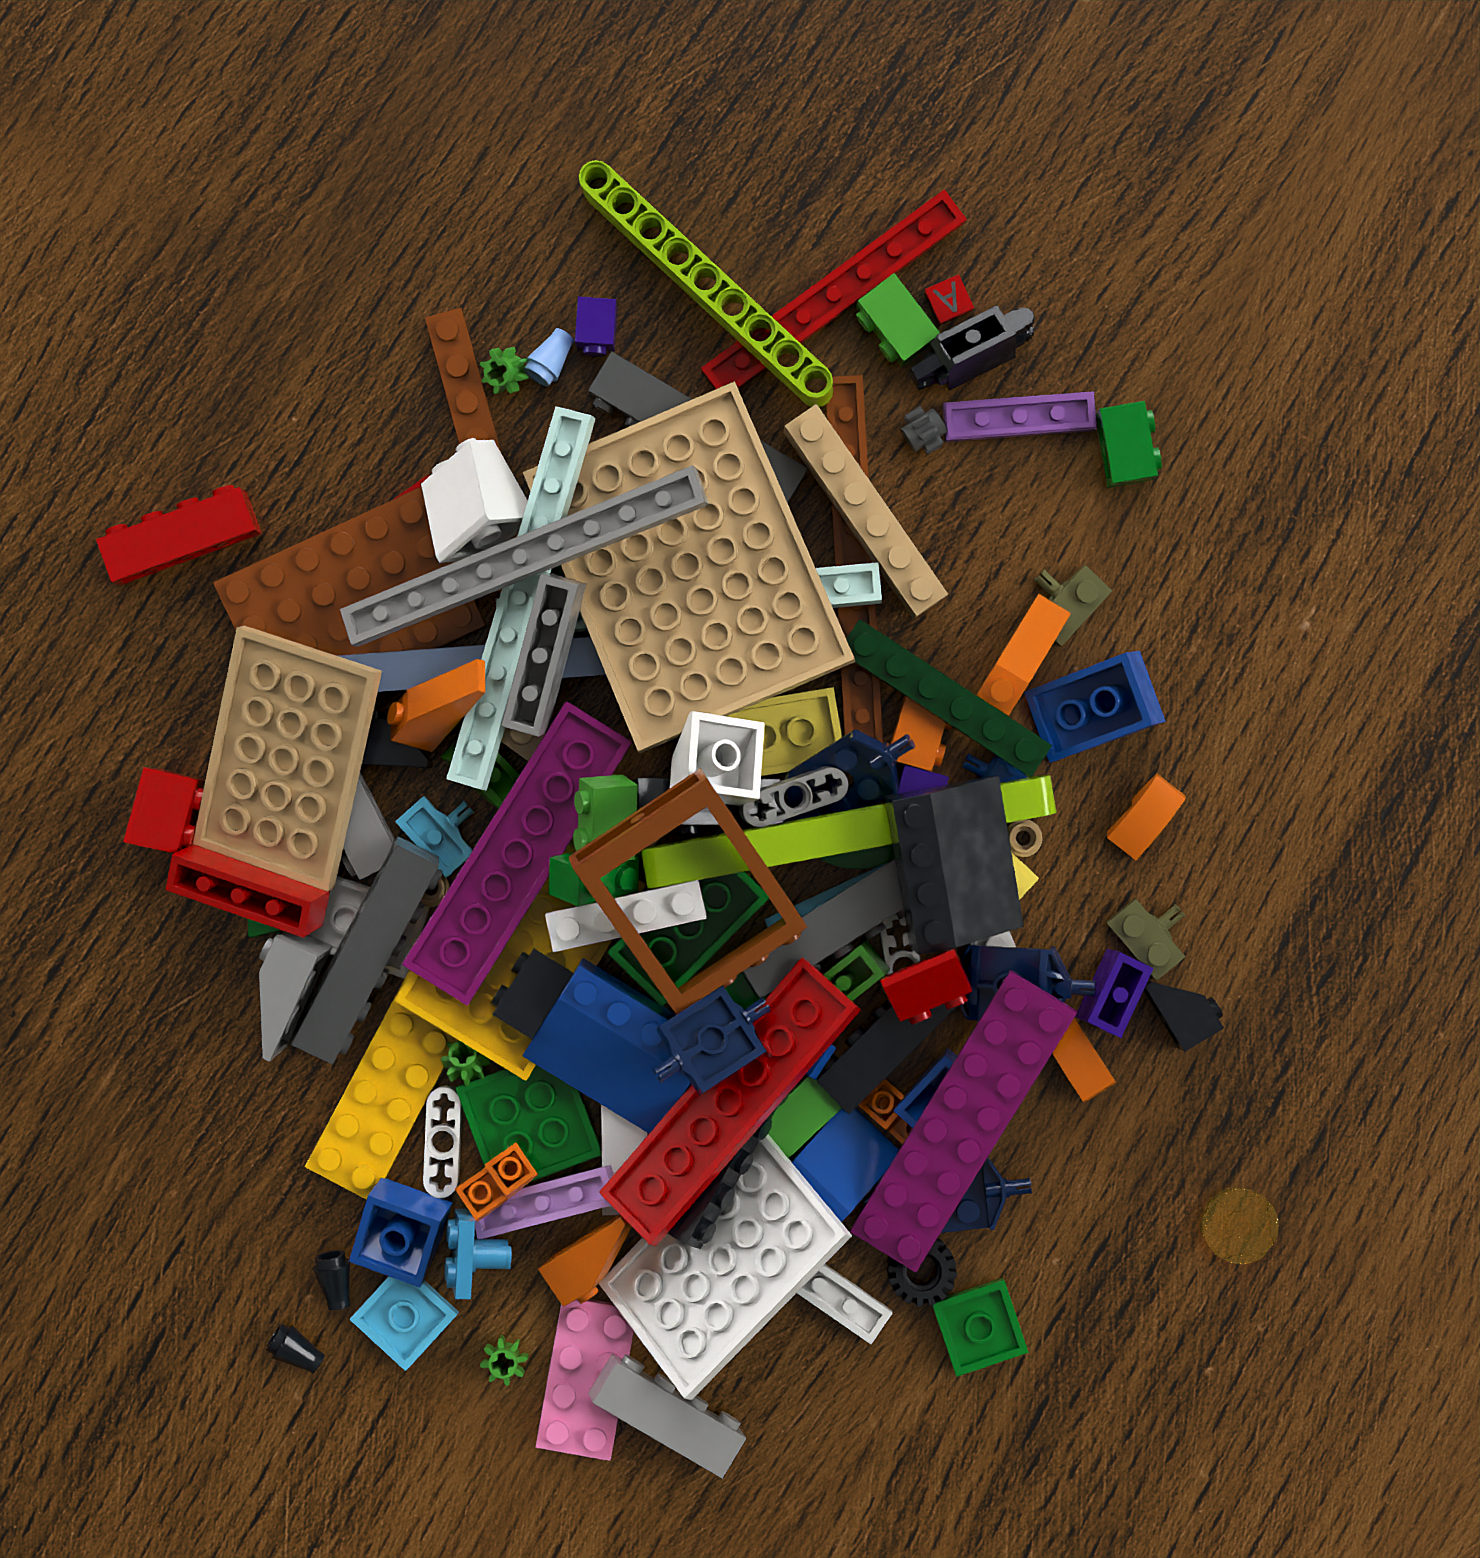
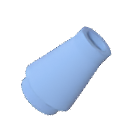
[523,328,574,387]

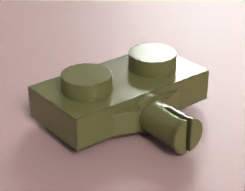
[1033,565,1113,646]
[1106,898,1186,981]

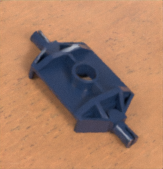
[782,729,915,822]
[959,942,1096,1021]
[863,1157,1032,1233]

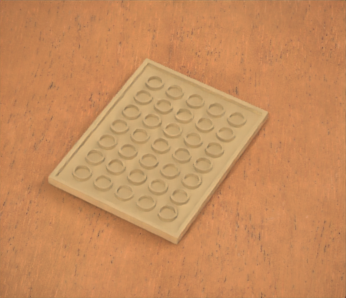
[523,381,855,753]

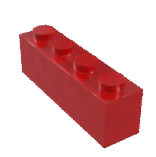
[96,485,262,586]
[165,844,331,938]

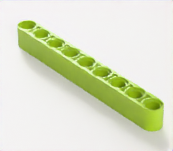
[579,160,833,407]

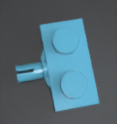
[395,796,475,878]

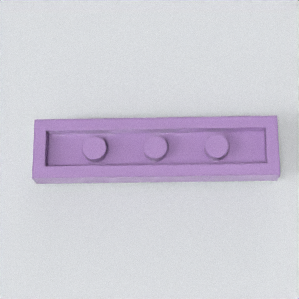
[473,1165,613,1240]

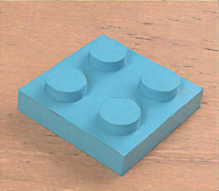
[349,1276,459,1371]

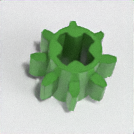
[480,347,529,394]
[441,1041,491,1086]
[480,1335,529,1386]

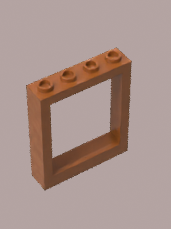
[568,768,808,1015]

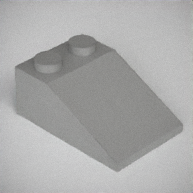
[259,931,333,1061]

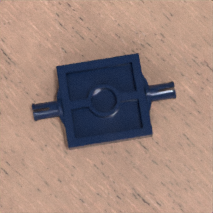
[652,985,770,1096]

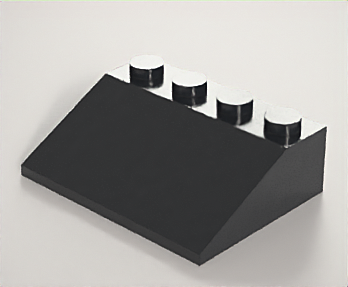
[884,775,1024,955]

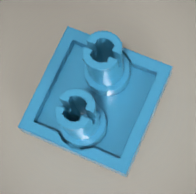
[444,1209,512,1299]

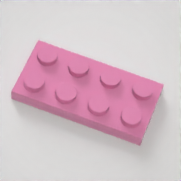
[535,1299,634,1461]

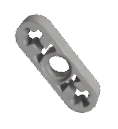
[739,766,848,827]

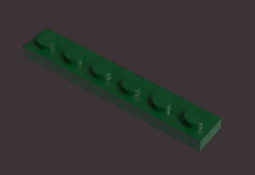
[846,619,1052,778]

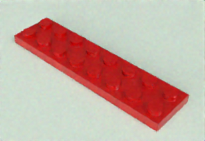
[599,957,861,1247]

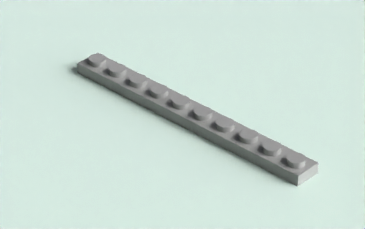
[340,465,709,647]

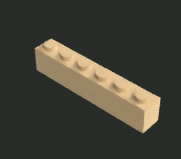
[783,404,948,619]

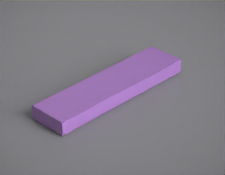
[942,391,1097,442]

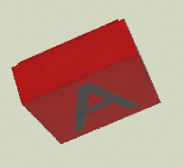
[924,274,974,326]

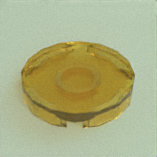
[1201,1187,1279,1264]

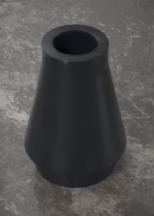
[312,1250,351,1310]
[265,1323,325,1374]

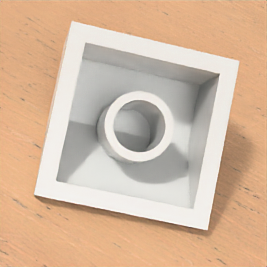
[670,711,765,806]

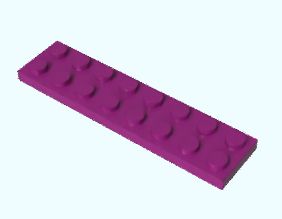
[402,701,633,1006]
[850,970,1077,1273]

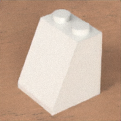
[421,438,528,563]

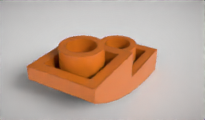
[1107,773,1186,860]
[1052,1017,1116,1103]
[858,1078,912,1144]
[455,1143,538,1222]

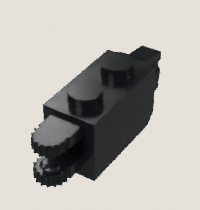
[910,306,1035,391]

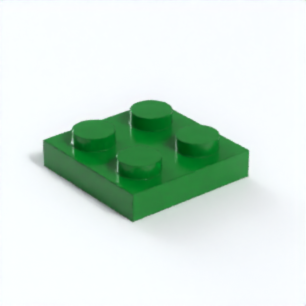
[932,1277,1029,1377]

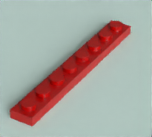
[701,189,967,390]

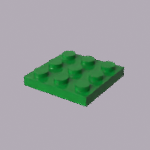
[455,1065,602,1181]

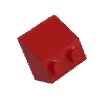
[123,767,205,853]
[880,948,972,1025]

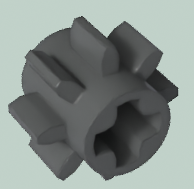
[900,406,947,455]

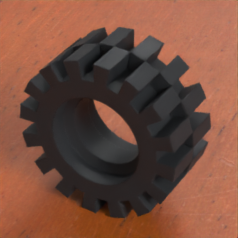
[886,1239,957,1307]

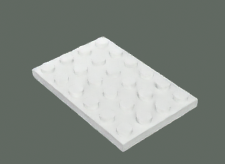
[599,1134,852,1400]

